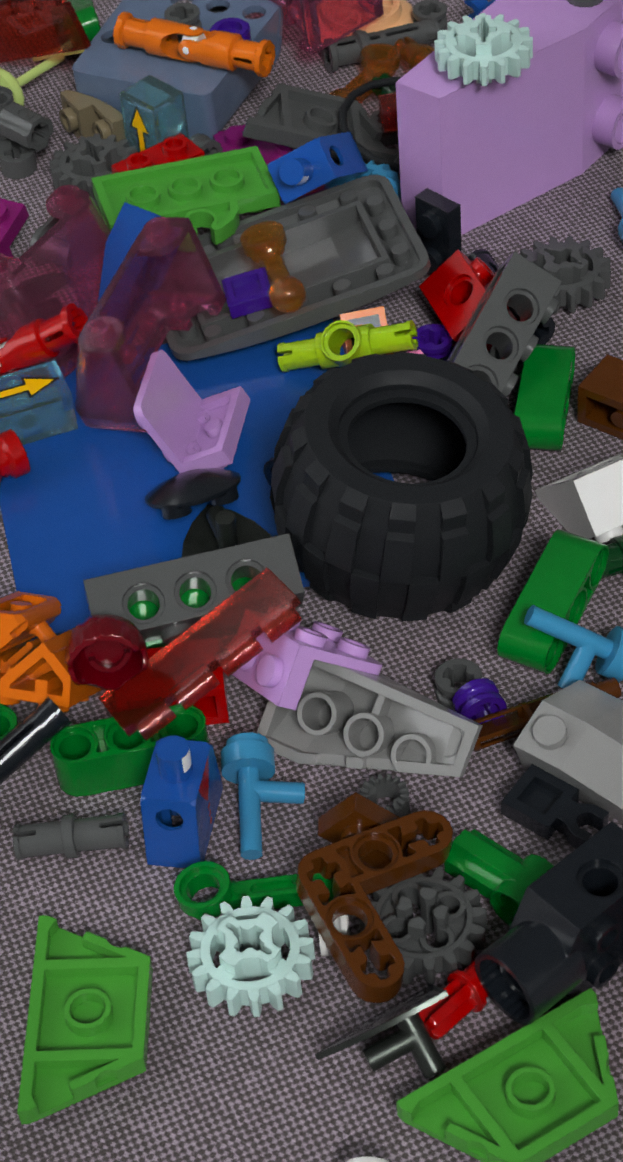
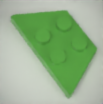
[17,915,153,1124]
[396,988,619,1162]

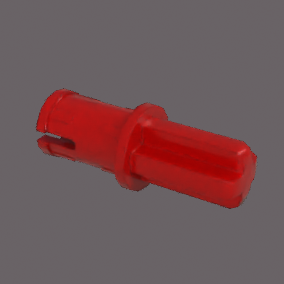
[418,942,494,1040]

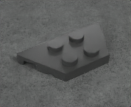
[243,83,399,163]

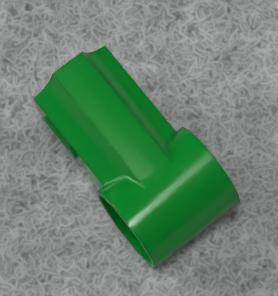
[444,829,554,926]

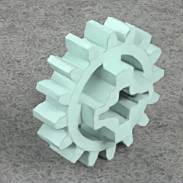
[434,13,533,86]
[186,896,315,1017]

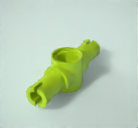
[277,320,418,372]

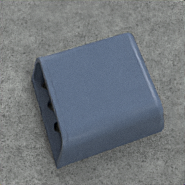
[72,0,284,139]

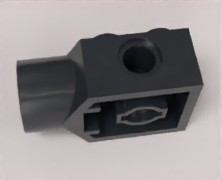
[475,821,623,1025]

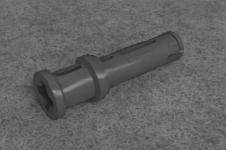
[321,17,440,73]

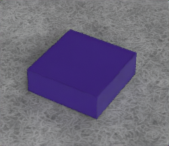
[222,267,276,319]

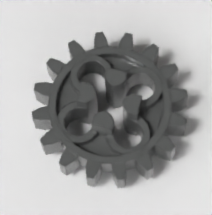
[360,867,487,986]

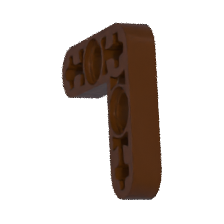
[296,810,453,1004]

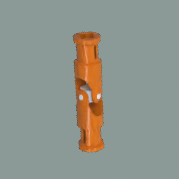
[113,11,275,78]

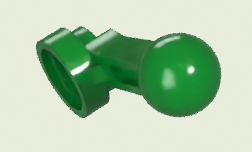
[174,861,335,920]

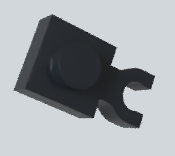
[501,764,609,849]

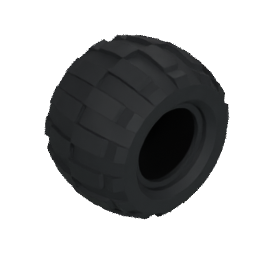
[270,352,533,622]

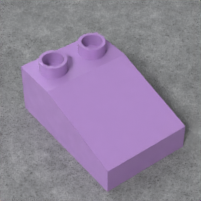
[395,0,623,235]

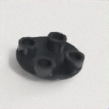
[145,468,241,520]

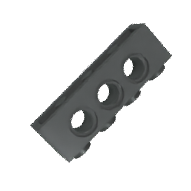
[447,251,562,397]
[83,533,305,644]

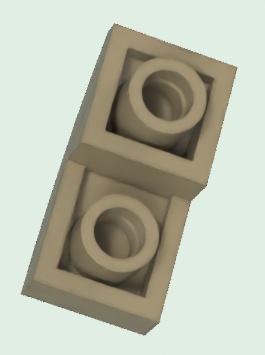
[59,90,131,147]

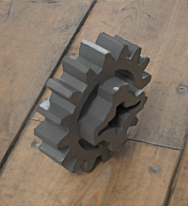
[49,133,137,201]
[521,236,611,313]

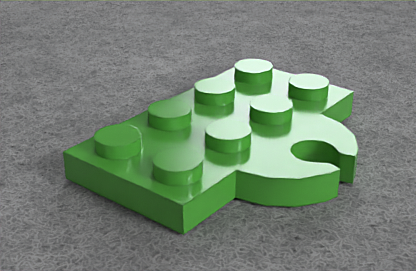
[91,146,281,249]

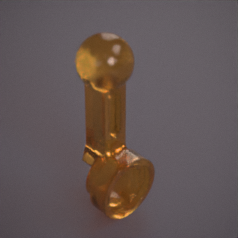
[330,43,401,103]
[240,221,306,313]

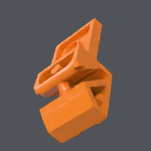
[0,591,103,713]

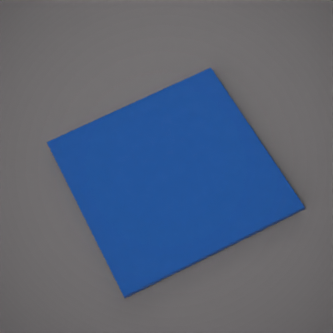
[0,318,394,641]

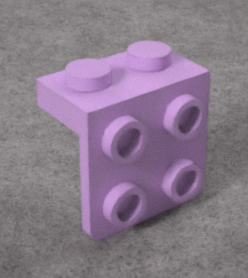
[133,350,251,473]
[227,610,383,710]

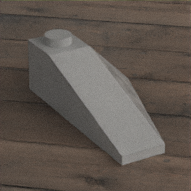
[256,660,483,777]
[513,680,623,823]

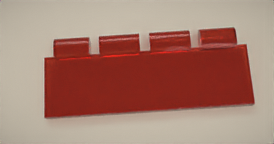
[0,0,91,63]
[99,567,302,741]

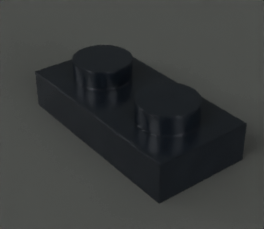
[415,188,462,274]

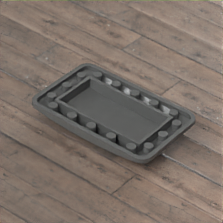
[153,175,431,361]

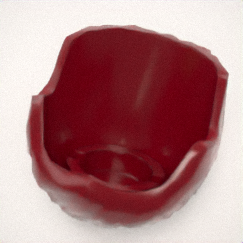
[65,614,148,691]

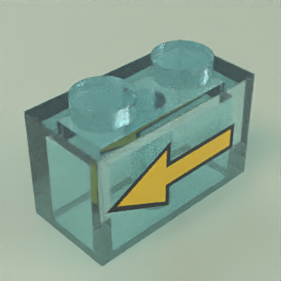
[119,75,189,152]
[0,360,78,445]

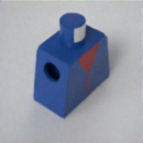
[267,132,368,205]
[140,735,223,868]

